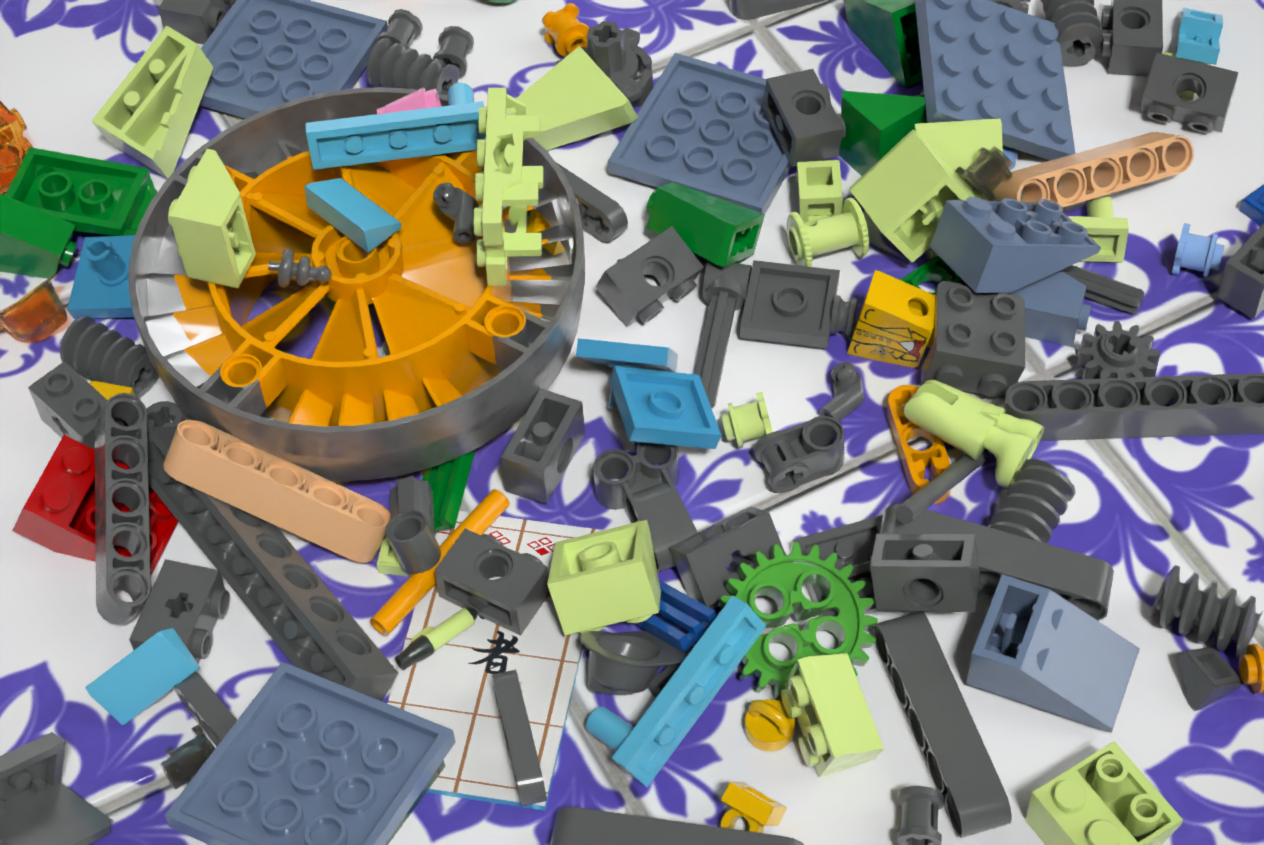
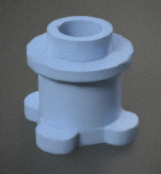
[1172,223,1225,277]

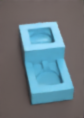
[1175,7,1223,65]

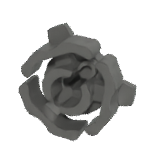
[556,21,653,108]

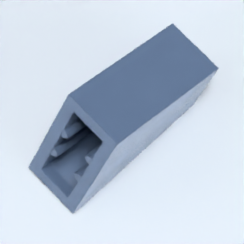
[1011,271,1091,347]

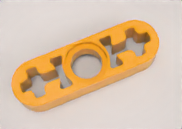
[887,385,951,504]

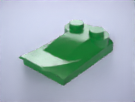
[5,147,157,236]

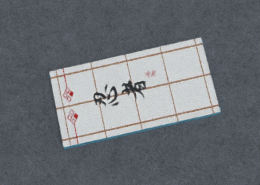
[387,511,603,811]

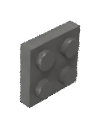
[740,260,840,348]

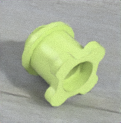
[721,392,773,448]

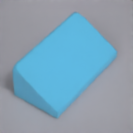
[304,178,402,253]
[85,628,200,725]

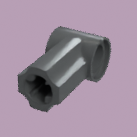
[385,476,441,574]

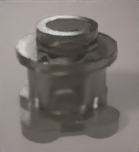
[955,146,1013,201]
[160,724,215,790]

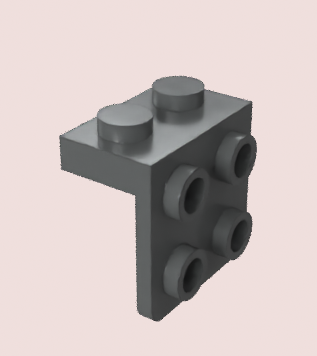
[921,281,1025,398]
[0,732,111,845]

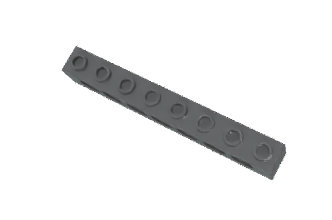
[147,427,399,701]

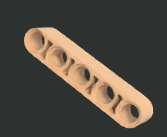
[994,132,1194,208]
[163,420,391,563]

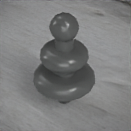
[268,249,332,287]

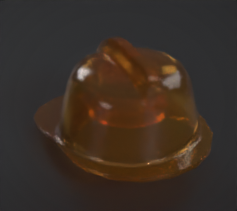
[0,274,68,343]

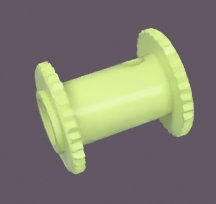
[787,198,869,267]

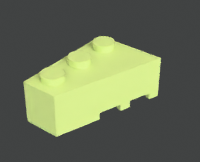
[92,25,213,179]

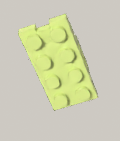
[474,88,543,286]

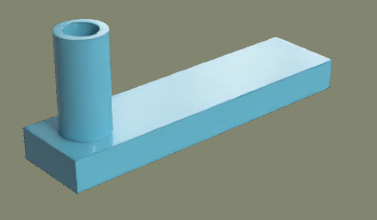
[306,83,486,170]
[586,596,766,787]

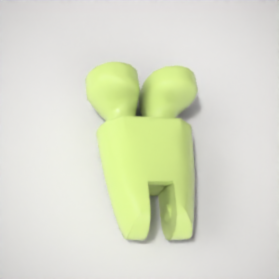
[904,380,1044,490]

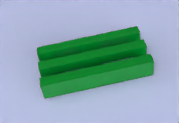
[422,450,475,532]

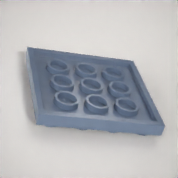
[199,0,388,118]
[915,0,1076,160]
[608,53,791,214]
[164,661,456,845]

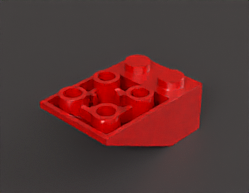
[12,435,178,575]

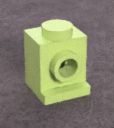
[797,160,843,223]

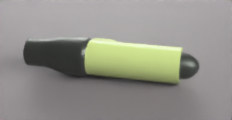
[395,608,477,670]

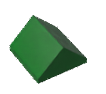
[839,91,926,176]

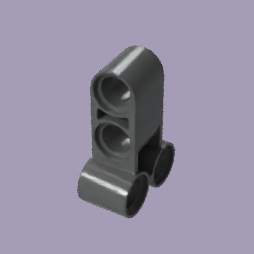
[593,442,698,572]

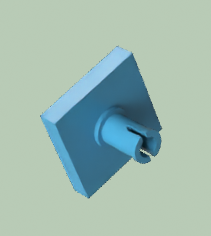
[67,235,135,319]
[576,338,678,409]
[609,366,722,451]

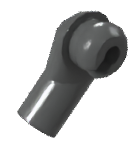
[433,183,479,244]
[819,362,864,422]

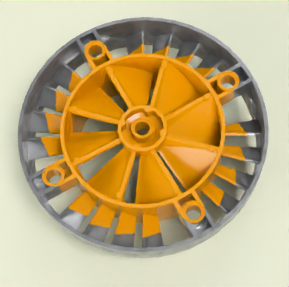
[128,87,585,481]

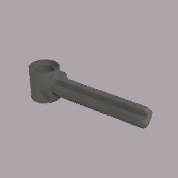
[695,260,752,408]

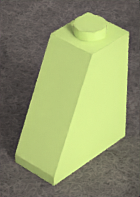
[506,46,638,151]

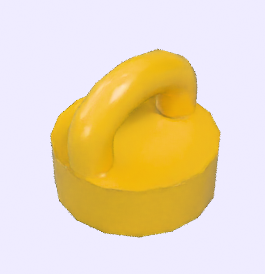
[745,699,795,752]

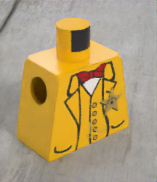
[847,270,935,368]

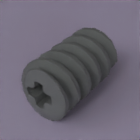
[1041,0,1103,67]
[367,38,459,95]
[60,316,159,398]
[988,459,1076,543]
[1150,565,1263,658]

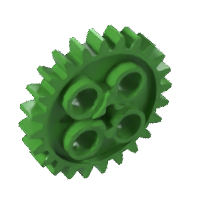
[718,542,878,701]

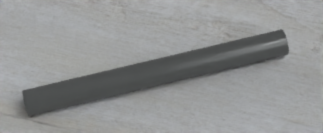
[895,449,989,524]

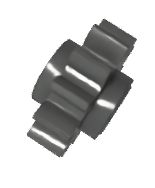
[1077,321,1160,379]

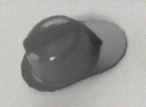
[580,631,694,695]

